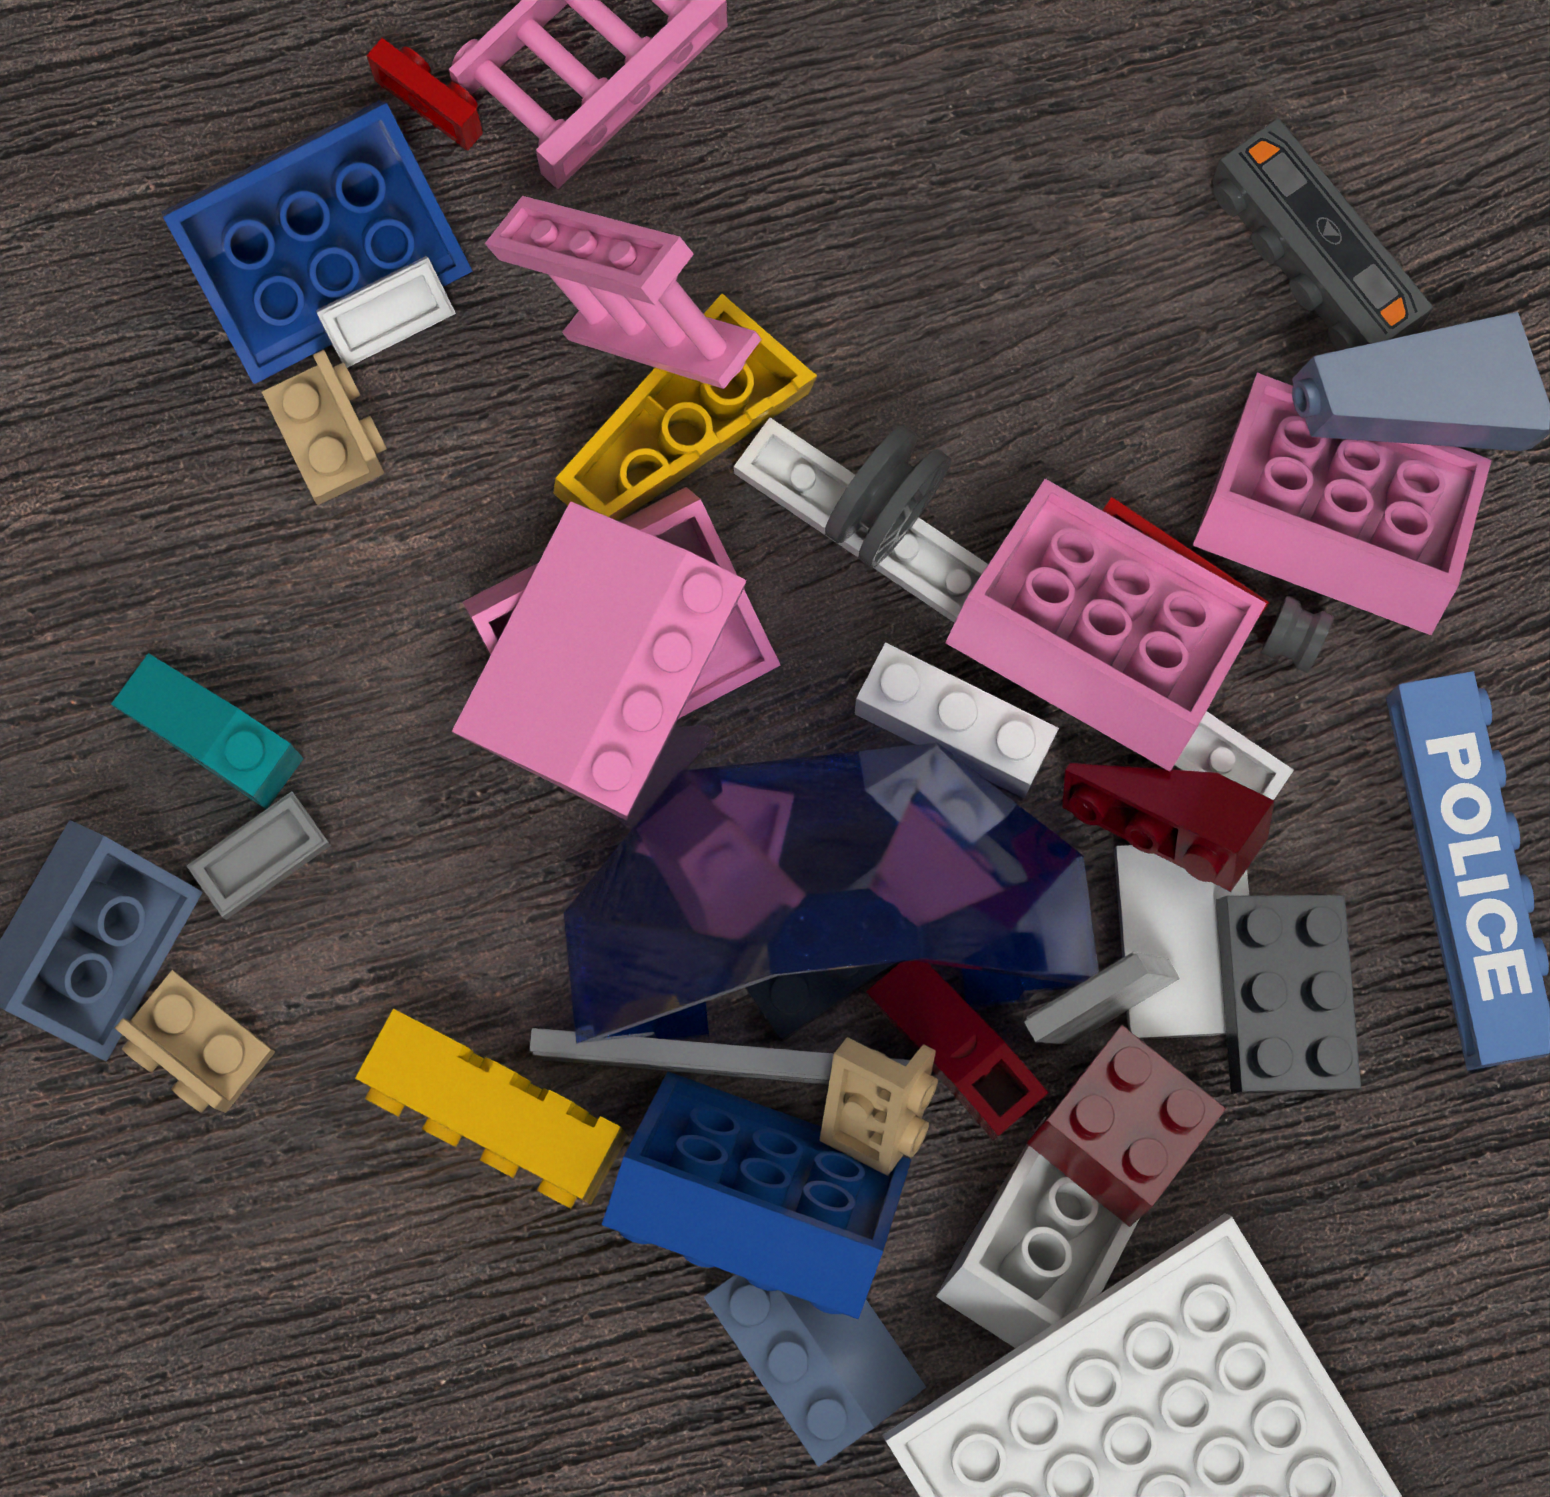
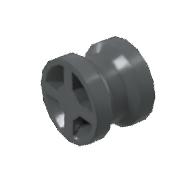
[1260,596,1334,673]

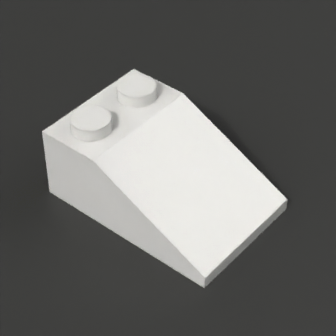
[936,1117,1140,1348]

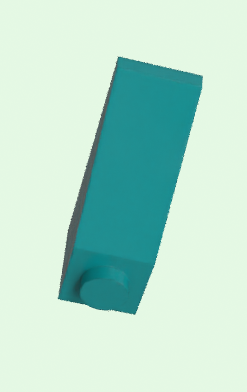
[111,653,304,809]

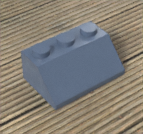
[0,820,203,1062]
[704,1274,926,1467]

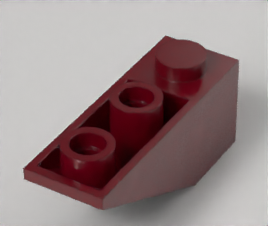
[1062,763,1274,892]
[866,950,1049,1141]

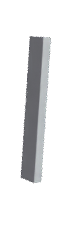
[529,1028,910,1085]

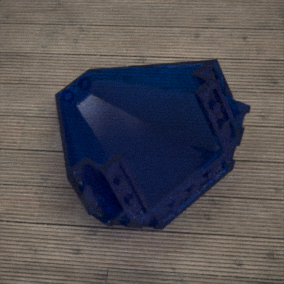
[563,742,1099,1043]

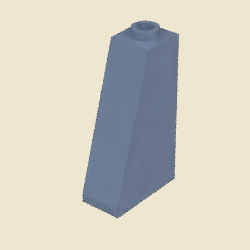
[1292,312,1550,451]

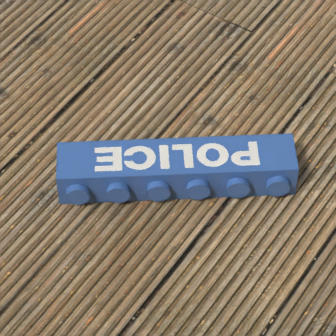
[1386,671,1550,1071]

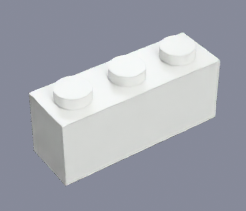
[855,642,1059,798]

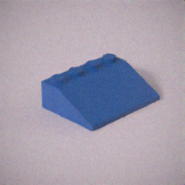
[161,100,473,384]
[602,1071,912,1319]

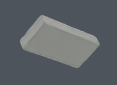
[187,791,331,920]

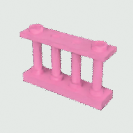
[449,0,728,189]
[485,196,762,389]

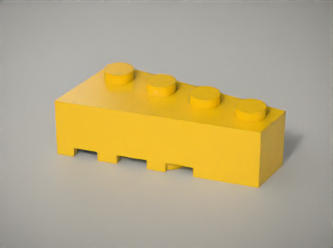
[553,293,817,521]
[355,1009,628,1209]

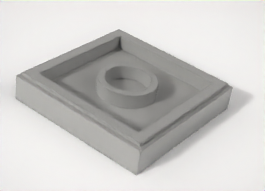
[1024,952,1180,1045]

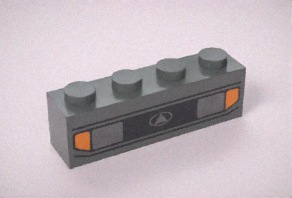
[1211,118,1434,351]

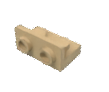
[262,350,387,506]
[115,970,275,1113]
[819,1037,938,1176]

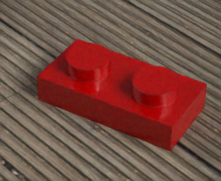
[366,38,483,151]

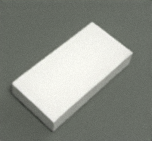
[316,256,456,368]

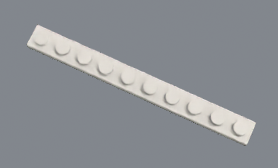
[734,417,1294,800]

